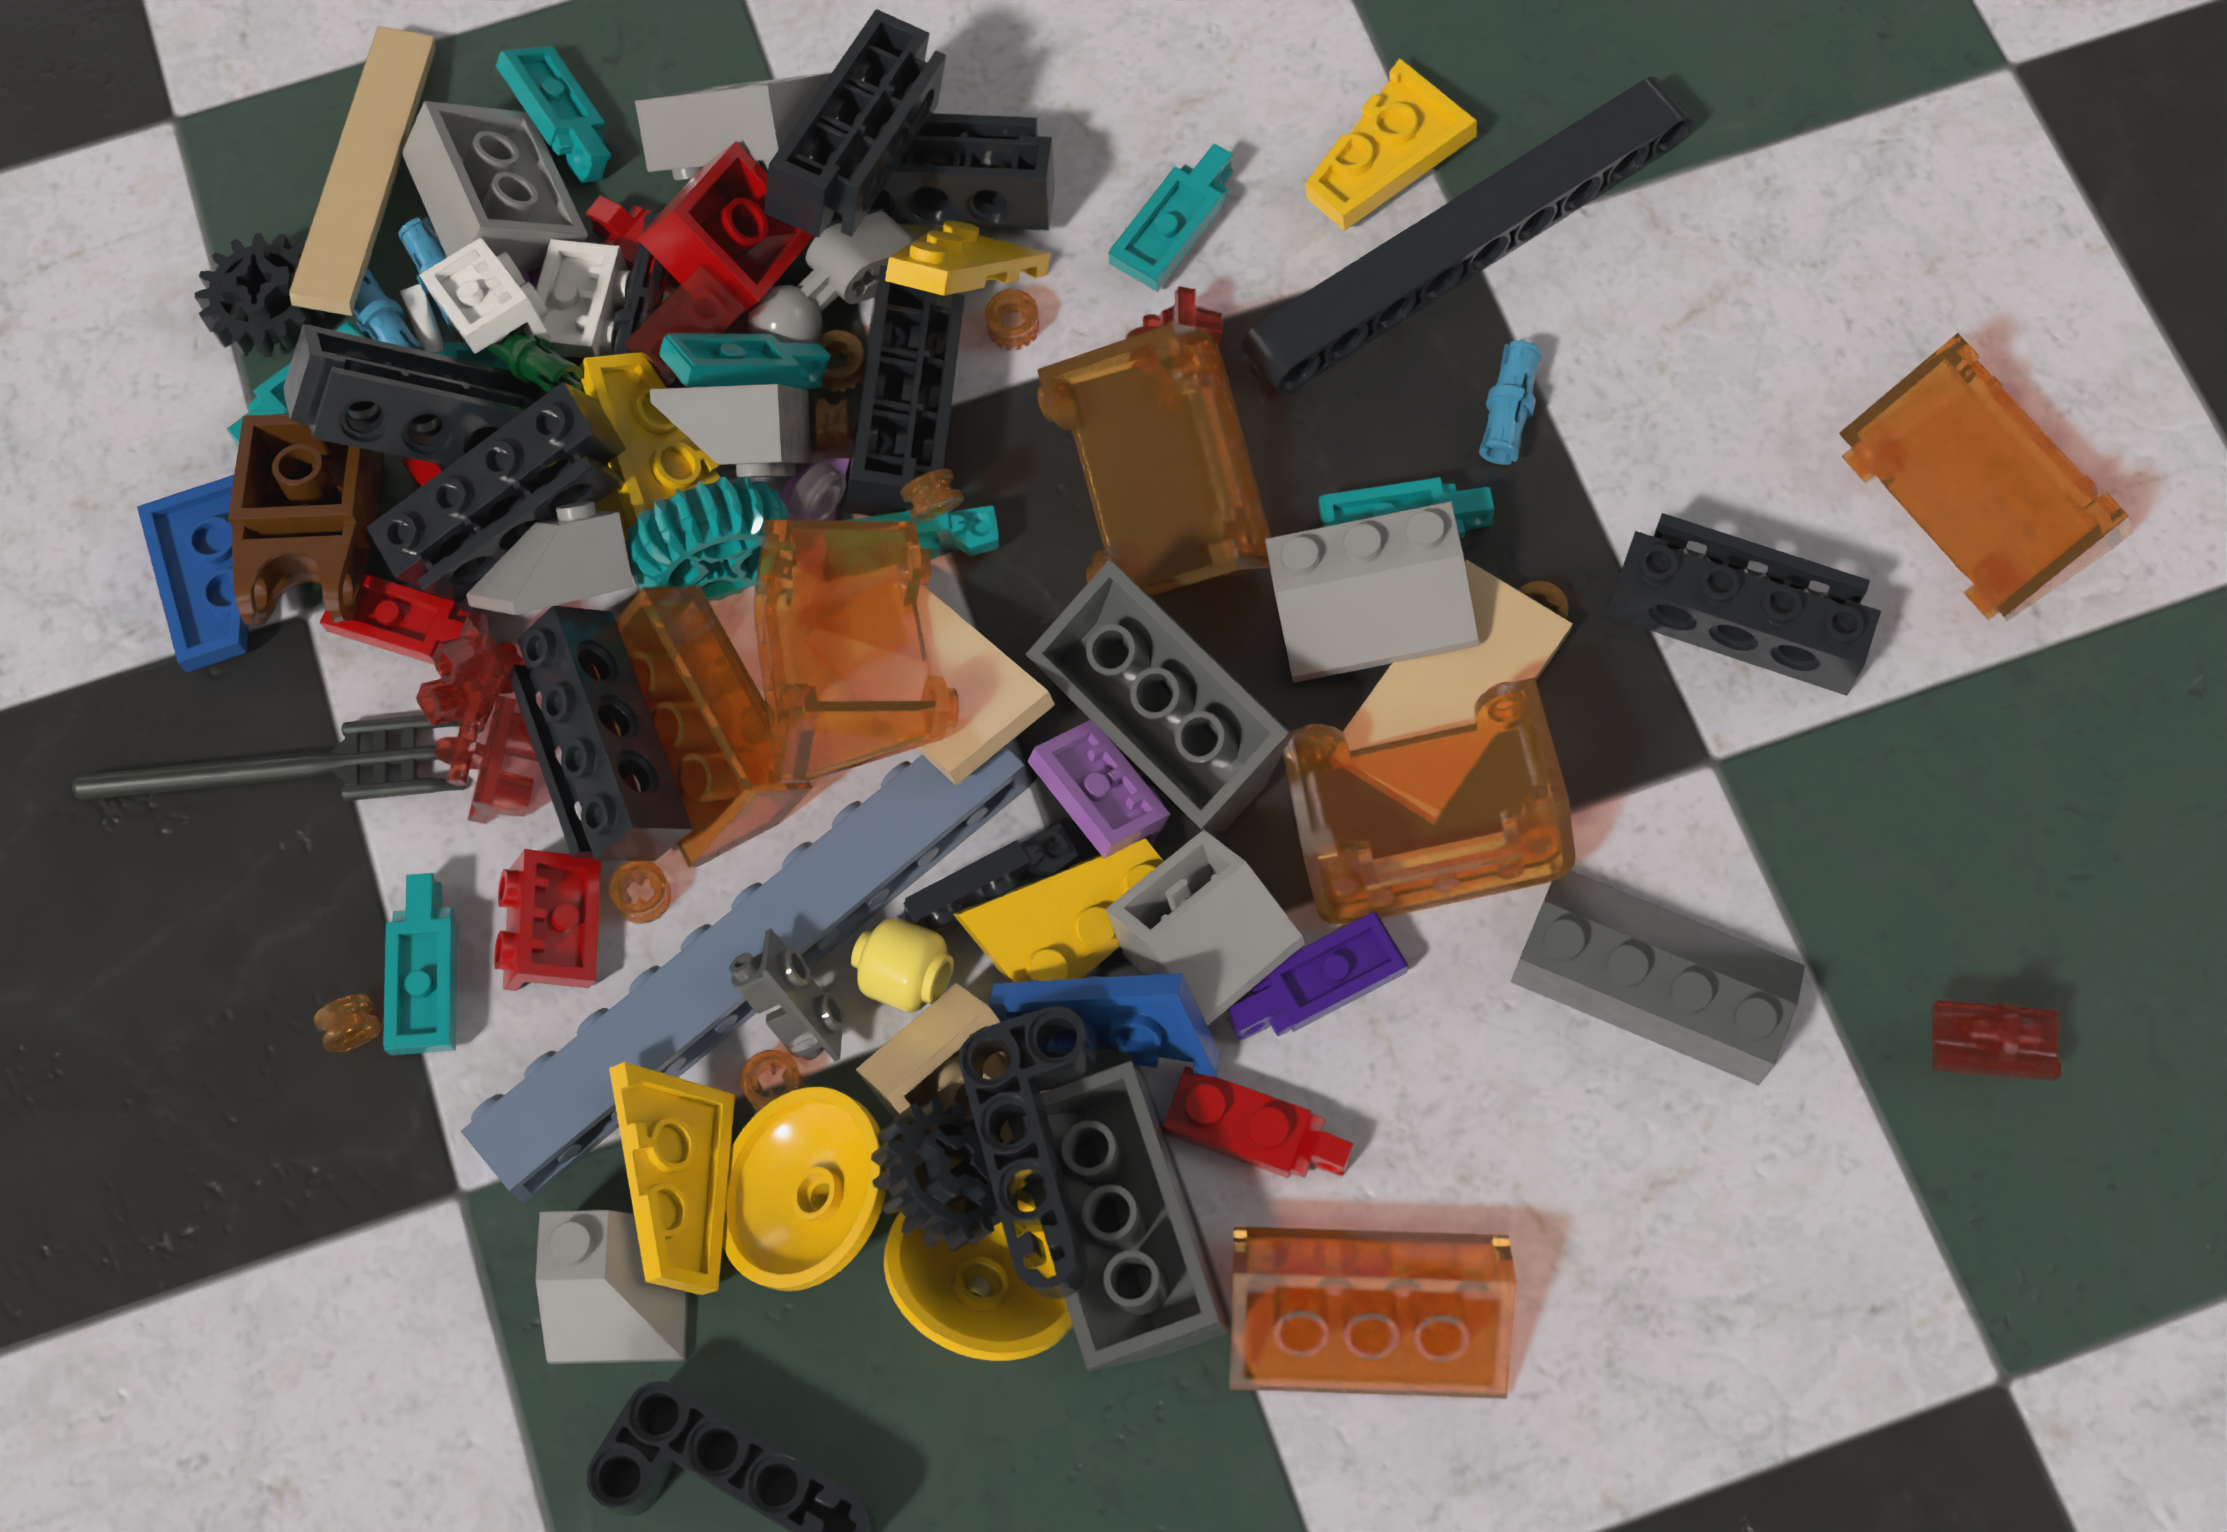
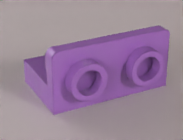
[1028,720,1170,859]

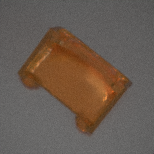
[1037,323,1271,599]
[1839,333,2133,622]
[754,520,959,784]
[1283,677,1576,925]

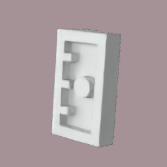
[419,237,551,354]
[524,239,631,358]

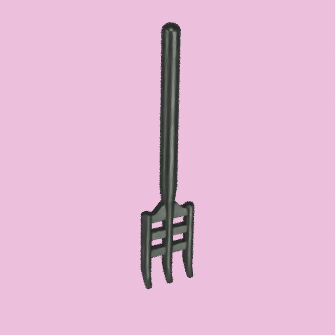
[72,714,466,801]

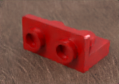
[494,849,601,991]

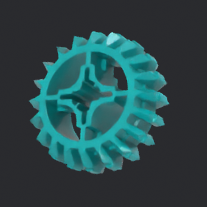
[625,477,795,608]

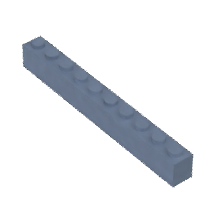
[461,745,1028,1206]

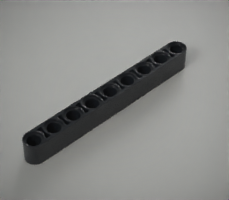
[1242,77,1695,394]

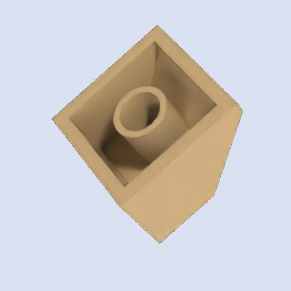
[856,983,1050,1145]

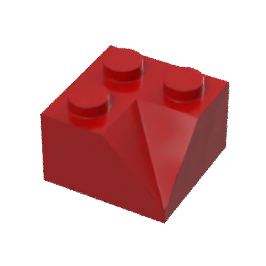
[637,141,814,327]

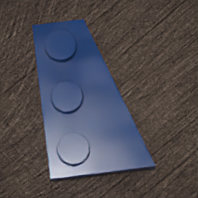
[137,475,249,673]
[988,973,1221,1077]

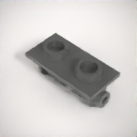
[729,928,846,1061]

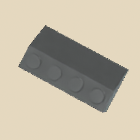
[1026,559,1292,832]
[1511,866,1805,1086]
[1008,1061,1230,1371]

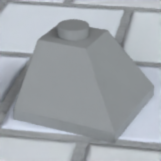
[467,501,633,615]
[536,1210,688,1364]

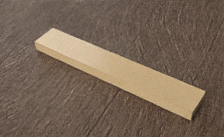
[289,26,436,316]

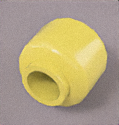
[851,917,954,1013]

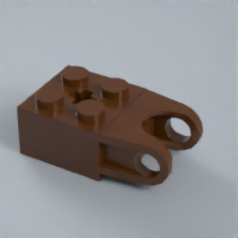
[228,414,385,625]

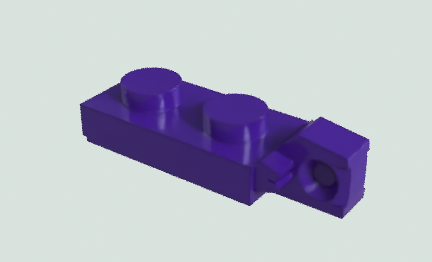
[1227,911,1409,1042]

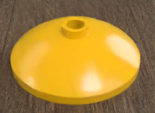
[722,1087,886,1291]
[884,1190,1073,1361]

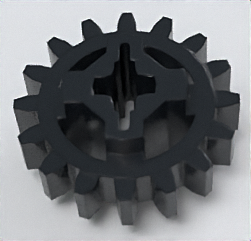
[195,233,328,357]
[871,1098,1004,1251]

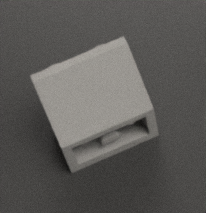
[1105,829,1305,1026]

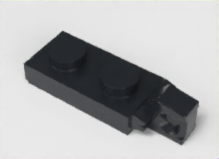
[903,823,1078,935]

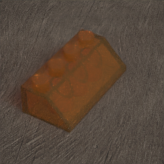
[594,586,813,868]
[1230,1226,1517,1399]

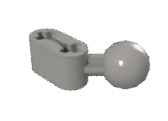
[748,212,915,343]

